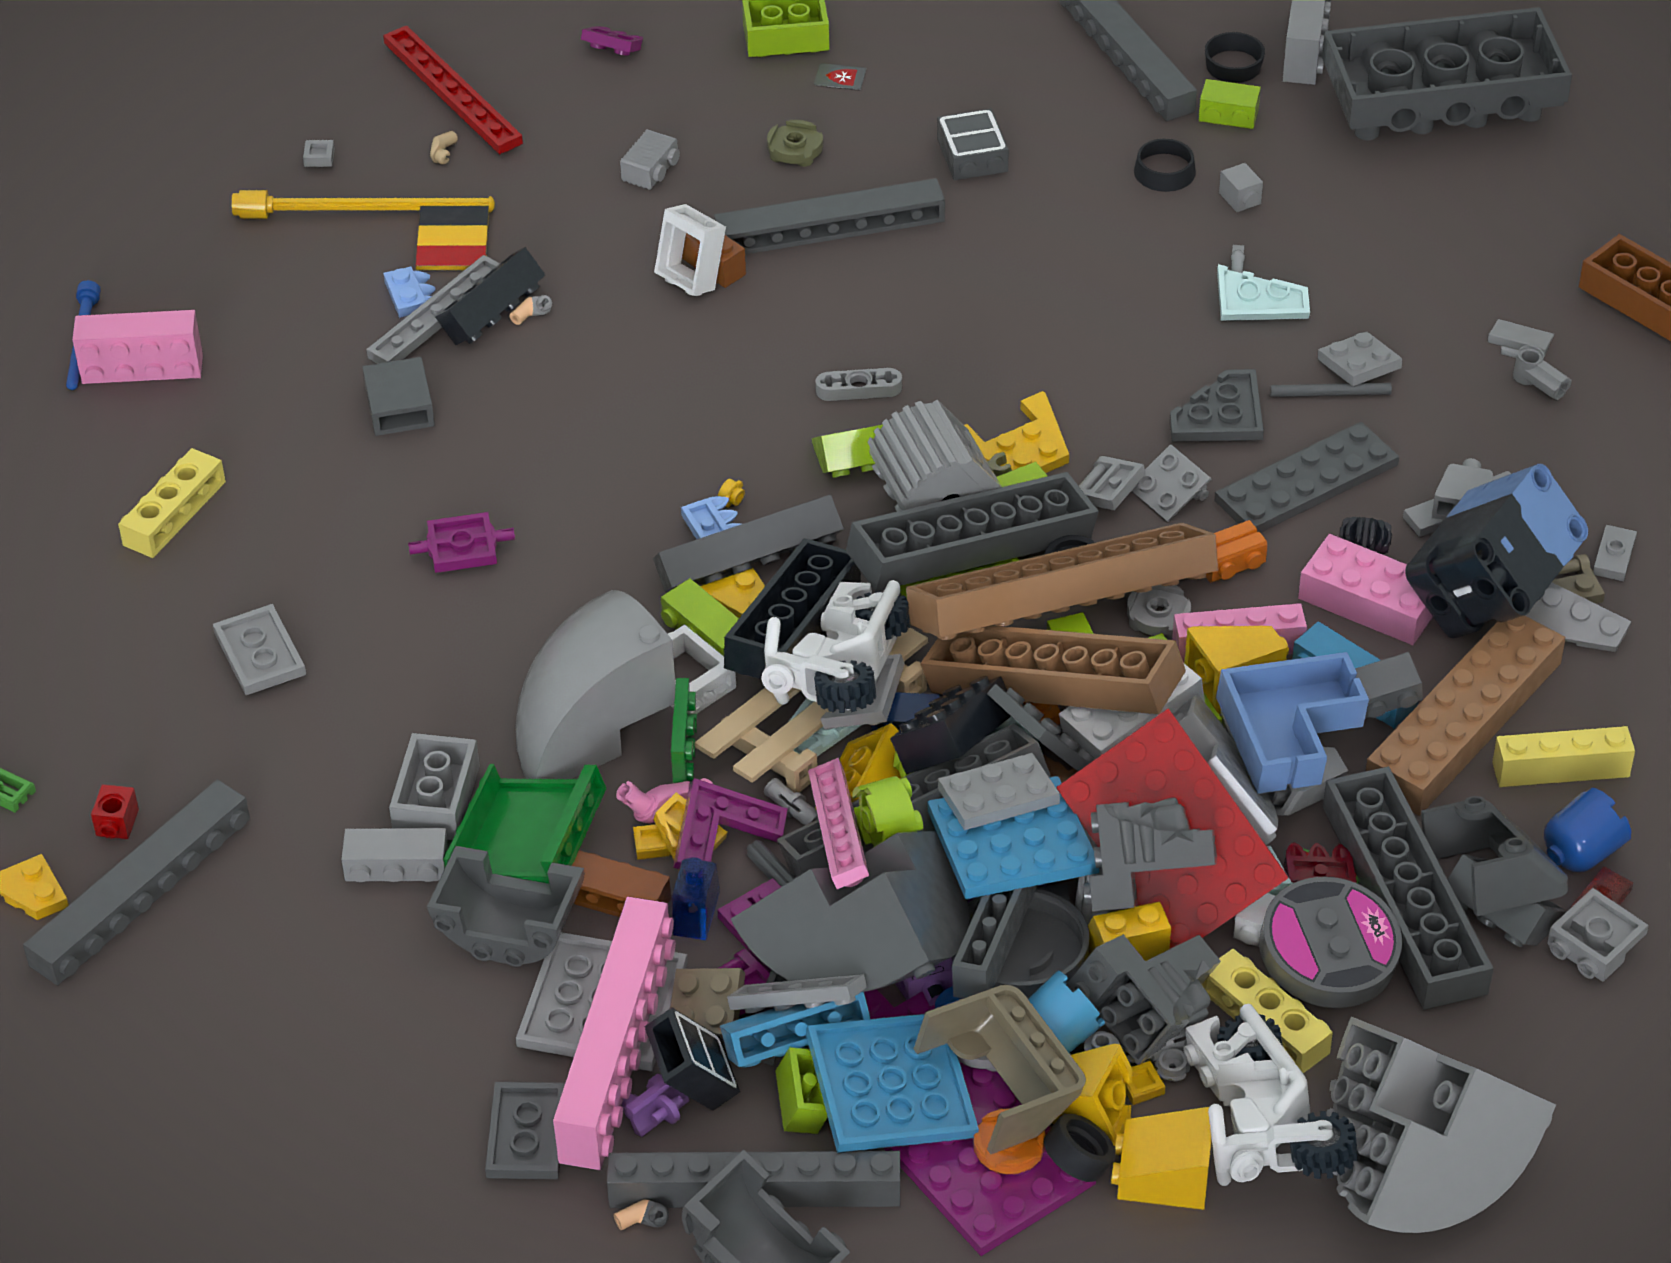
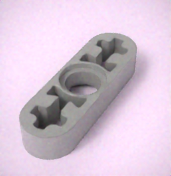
[816,368,902,401]

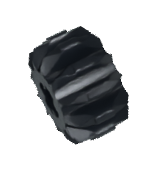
[1339,516,1392,555]

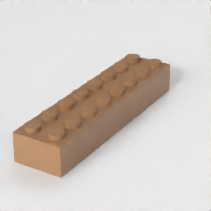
[1366,616,1566,816]
[920,625,1186,715]

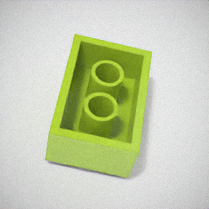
[742,0,830,57]

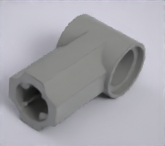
[1513,345,1572,400]

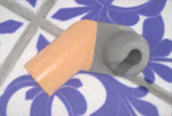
[509,295,552,325]

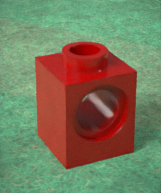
[91,784,139,839]

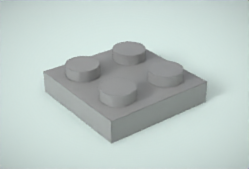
[1318,331,1402,386]

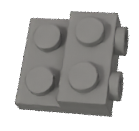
[1547,888,1649,982]

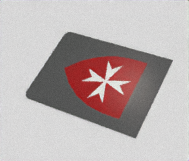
[814,63,867,90]

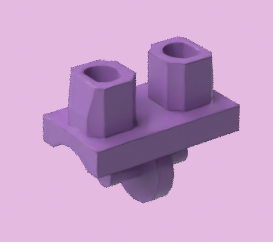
[622,1073,689,1137]

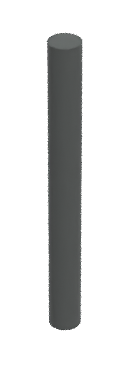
[1270,383,1392,397]

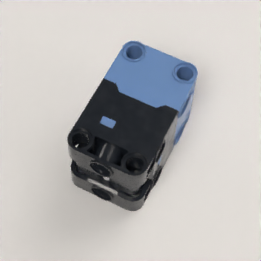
[1405,464,1588,639]

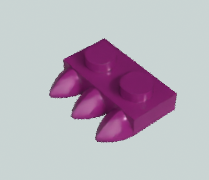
[581,26,644,55]

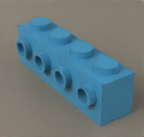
[720,992,870,1068]

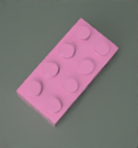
[72,310,203,384]
[1298,534,1433,645]

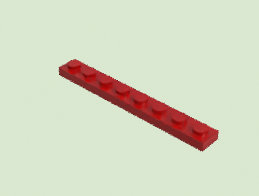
[383,25,523,155]

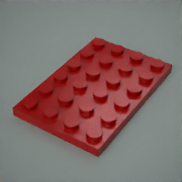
[1056,708,1289,949]

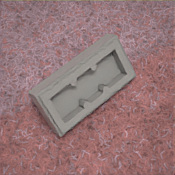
[1593,525,1637,582]

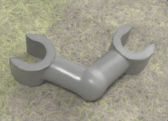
[1231,245,1245,273]

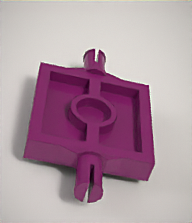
[408,512,515,573]

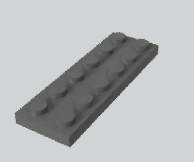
[1214,422,1399,533]

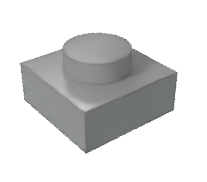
[303,140,335,167]

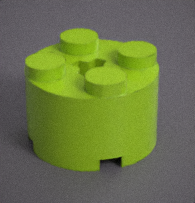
[853,776,923,848]

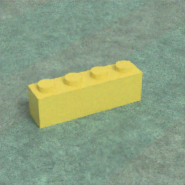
[1492,726,1635,787]

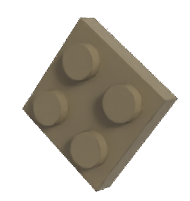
[670,968,745,1039]

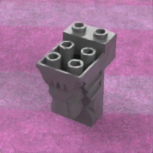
[1084,798,1217,911]
[1066,934,1221,1065]

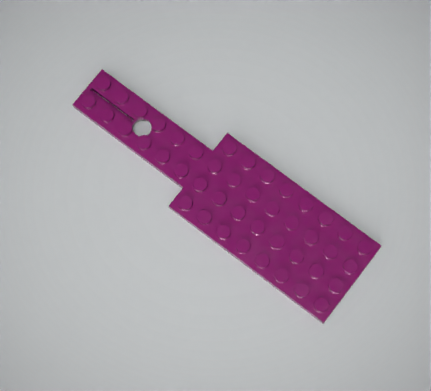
[717,878,1096,1256]

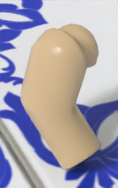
[430,131,458,164]

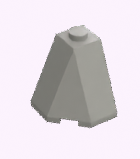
[1267,747,1348,816]

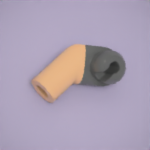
[614,1199,669,1230]

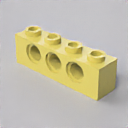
[118,448,226,558]
[1202,949,1333,1073]

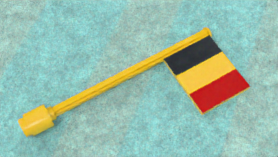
[232,190,495,270]

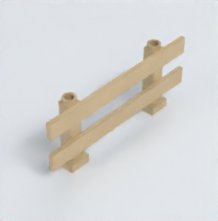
[694,628,928,793]

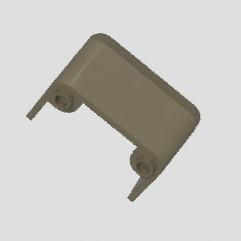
[914,985,1086,1154]

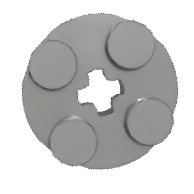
[1127,585,1191,639]

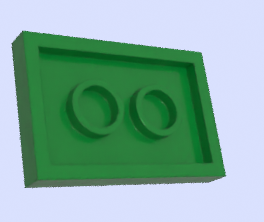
[671,678,697,783]

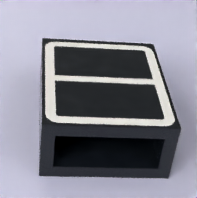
[644,1008,740,1111]

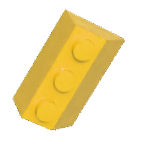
[815,723,901,810]

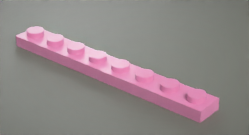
[808,757,869,889]

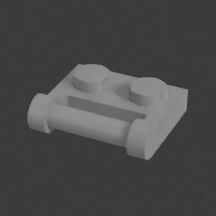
[1079,456,1145,510]

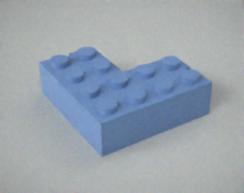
[1216,652,1369,794]

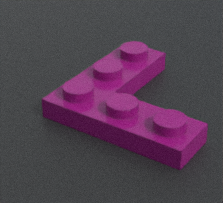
[673,778,788,878]

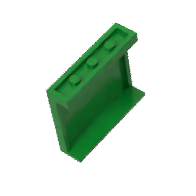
[443,764,607,883]

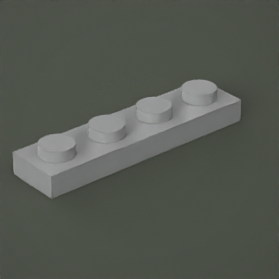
[727,974,867,1013]

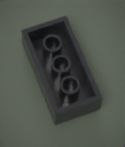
[890,676,1011,774]

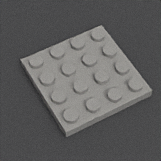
[516,932,688,1071]

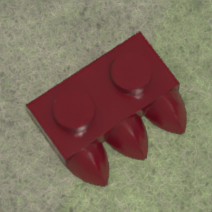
[1283,842,1357,884]

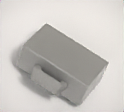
[1488,319,1554,358]

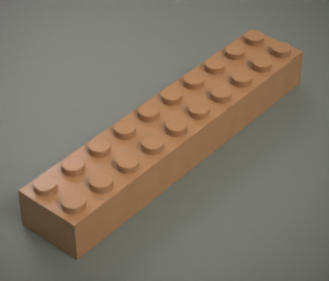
[906,523,1218,640]

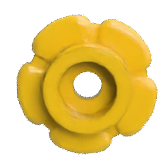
[718,478,745,508]

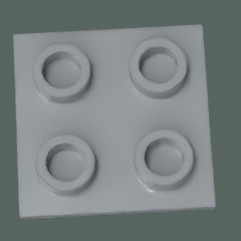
[1132,444,1212,522]

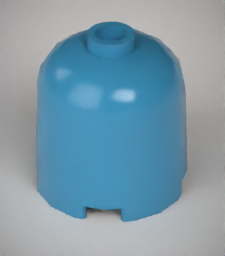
[1028,970,1105,1053]

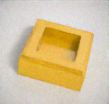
[633,824,670,860]
[1126,1061,1165,1105]

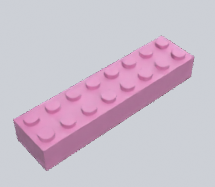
[553,897,676,1170]

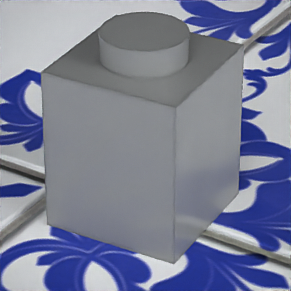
[1219,163,1263,212]

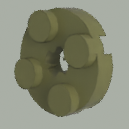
[767,120,823,167]

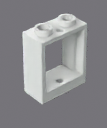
[654,204,726,296]
[668,624,736,714]

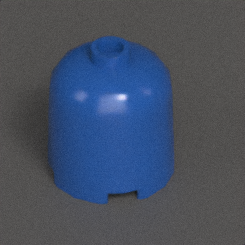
[1544,788,1632,872]

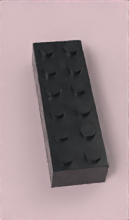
[724,538,861,679]

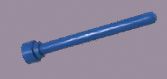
[66,280,101,390]

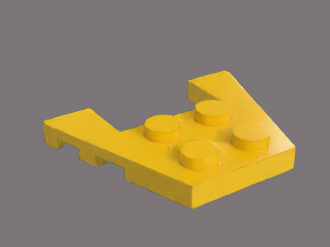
[964,391,1069,473]

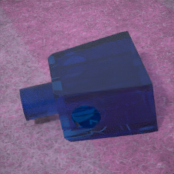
[672,857,720,940]

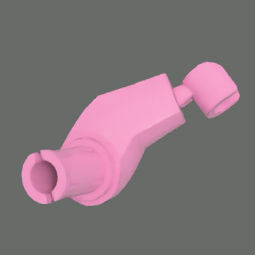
[616,778,713,824]

